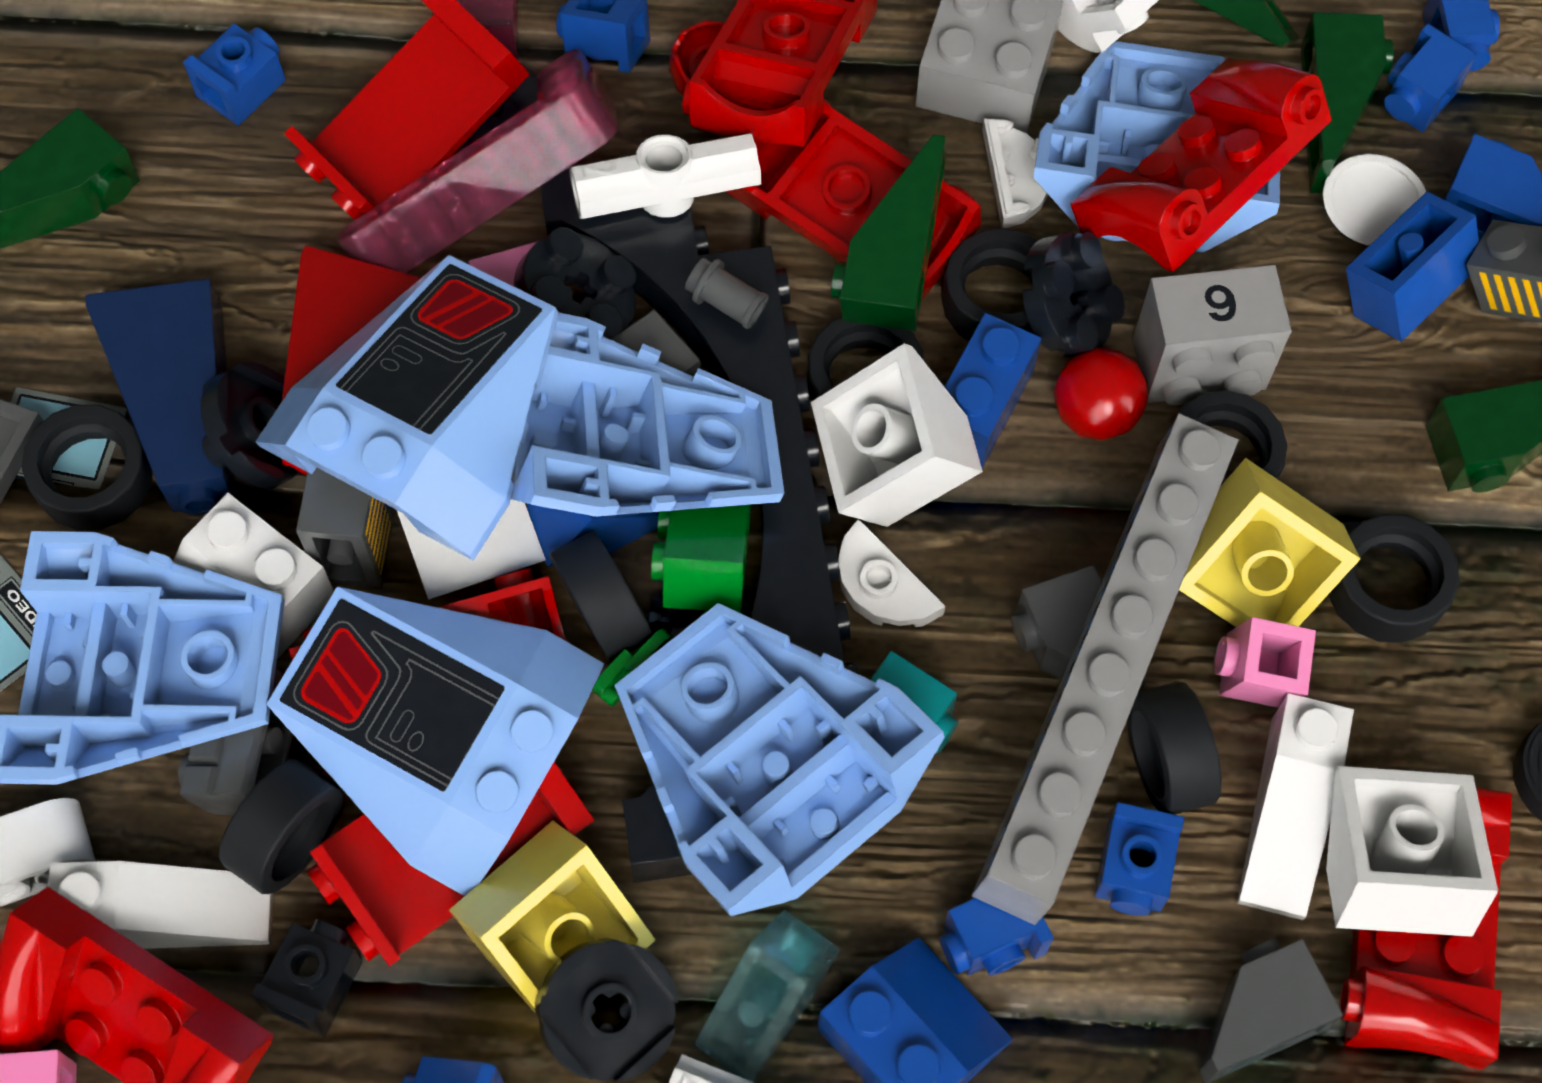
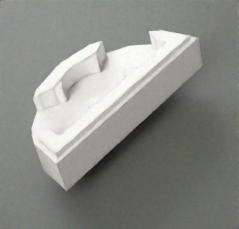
[982,118,1048,229]
[838,519,946,627]

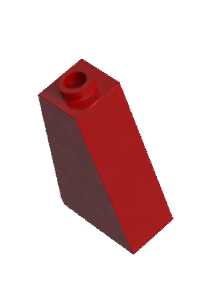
[282,245,421,475]

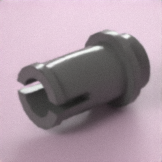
[685,258,769,330]

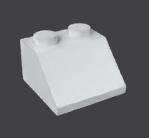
[811,343,983,527]
[173,493,334,659]
[1326,766,1498,936]

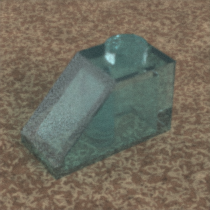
[694,910,841,1082]

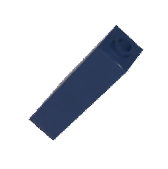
[85,279,236,515]

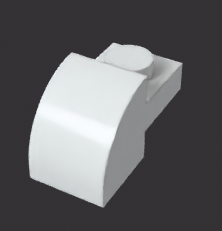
[1058,0,1159,53]

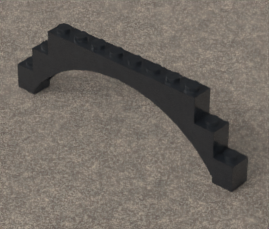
[538,165,859,883]

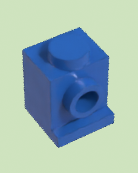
[556,0,651,73]
[1422,0,1500,72]
[1384,23,1477,133]
[183,24,286,126]
[1094,802,1184,916]
[939,898,1054,976]

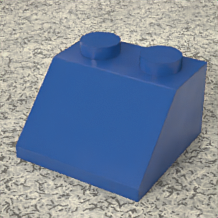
[818,938,1013,1083]

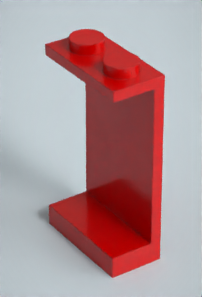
[284,0,530,228]
[306,762,595,967]

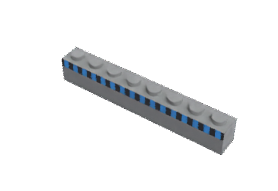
[972,413,1239,925]

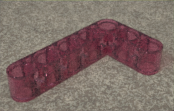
[336,49,619,273]

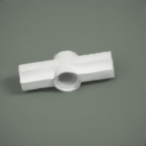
[569,133,761,219]

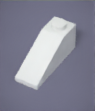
[1237,693,1354,920]
[48,861,273,949]

